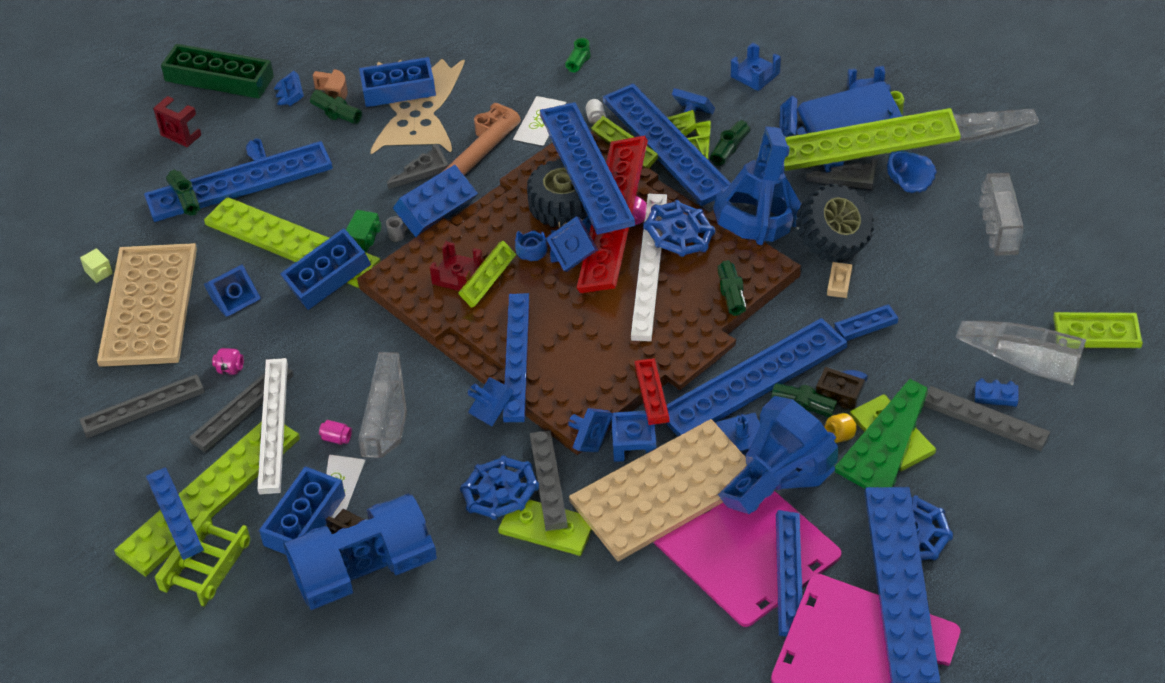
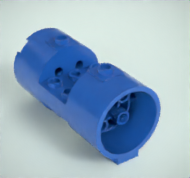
[283,493,437,610]

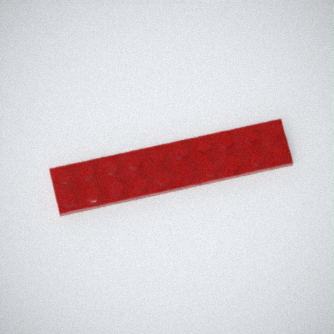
[577,136,648,293]

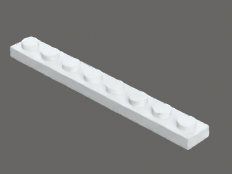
[258,358,288,494]

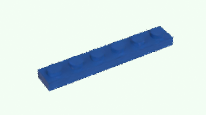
[146,467,204,560]
[776,510,803,637]

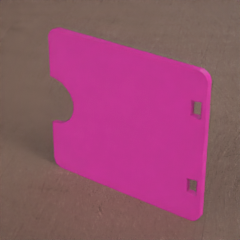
[653,491,841,627]
[771,574,960,683]

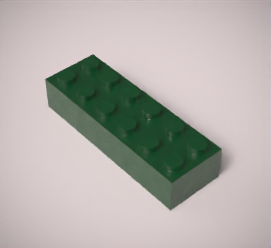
[161,44,274,99]

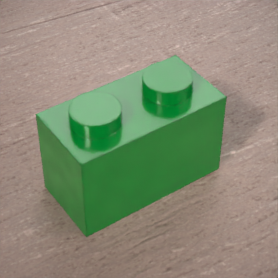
[346,210,381,253]

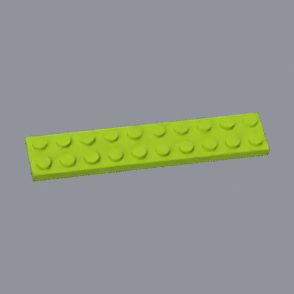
[784,108,961,171]
[204,197,381,288]
[114,421,300,577]

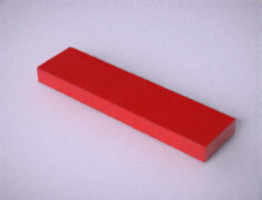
[634,358,670,425]

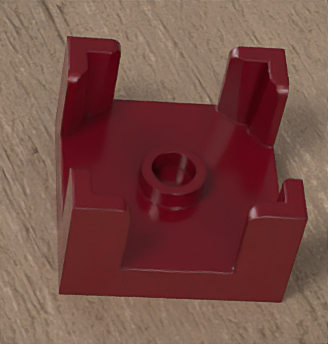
[153,96,202,148]
[430,241,483,291]

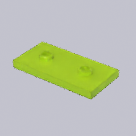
[1053,312,1143,348]
[850,394,936,471]
[498,497,592,556]

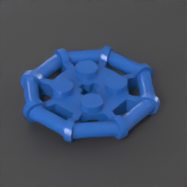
[643,200,715,257]
[460,455,539,520]
[911,495,953,560]

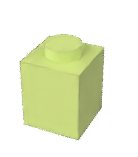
[80,248,113,283]

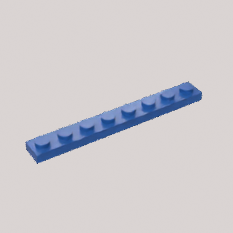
[503,293,530,422]

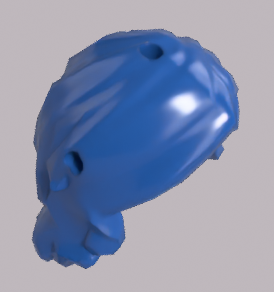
[887,150,937,193]

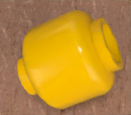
[824,413,856,443]

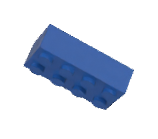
[359,57,436,107]
[393,165,478,237]
[280,228,371,310]
[259,467,346,554]

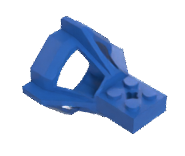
[713,126,801,245]
[718,396,838,514]

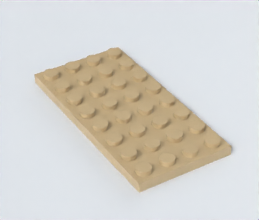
[97,243,197,367]
[569,419,747,561]

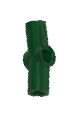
[310,89,363,124]
[710,120,750,166]
[166,169,200,216]
[717,260,746,316]
[771,383,837,417]

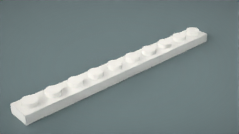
[631,194,667,341]

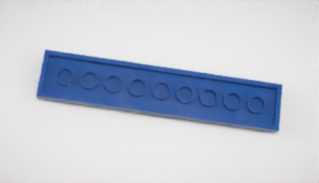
[603,83,731,206]
[540,102,635,235]
[144,141,333,222]
[666,318,848,437]
[864,487,940,683]

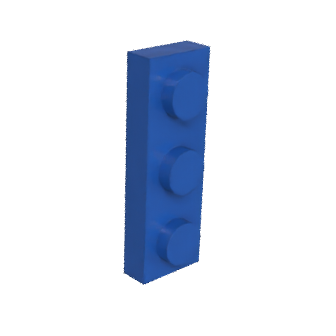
[780,96,798,137]
[834,304,898,341]

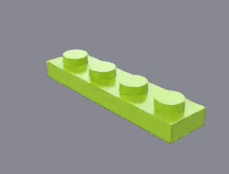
[591,116,658,168]
[458,241,516,307]

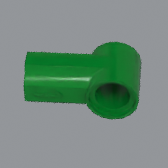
[565,38,591,73]

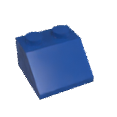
[204,264,261,317]

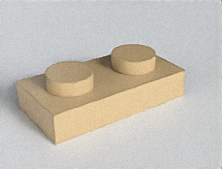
[827,262,852,298]

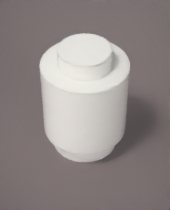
[585,99,606,125]

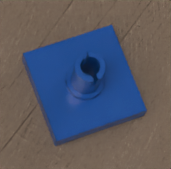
[672,88,715,115]
[546,216,598,272]
[468,377,514,426]
[568,408,613,452]
[715,413,760,455]

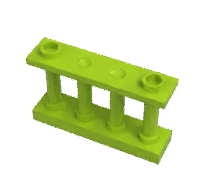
[155,511,251,607]

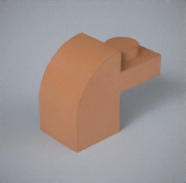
[313,69,348,100]

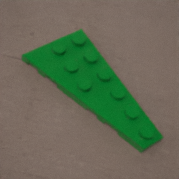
[835,379,928,489]

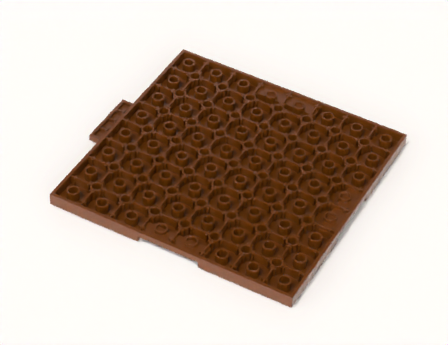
[357,131,801,456]

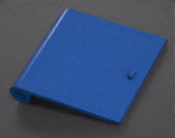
[797,81,903,172]

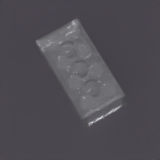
[979,173,1023,256]

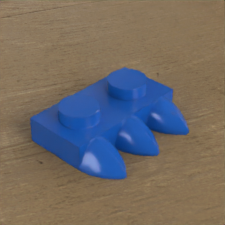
[274,71,304,106]
[975,378,1018,407]

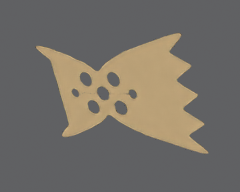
[371,59,465,154]

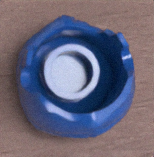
[515,230,548,262]

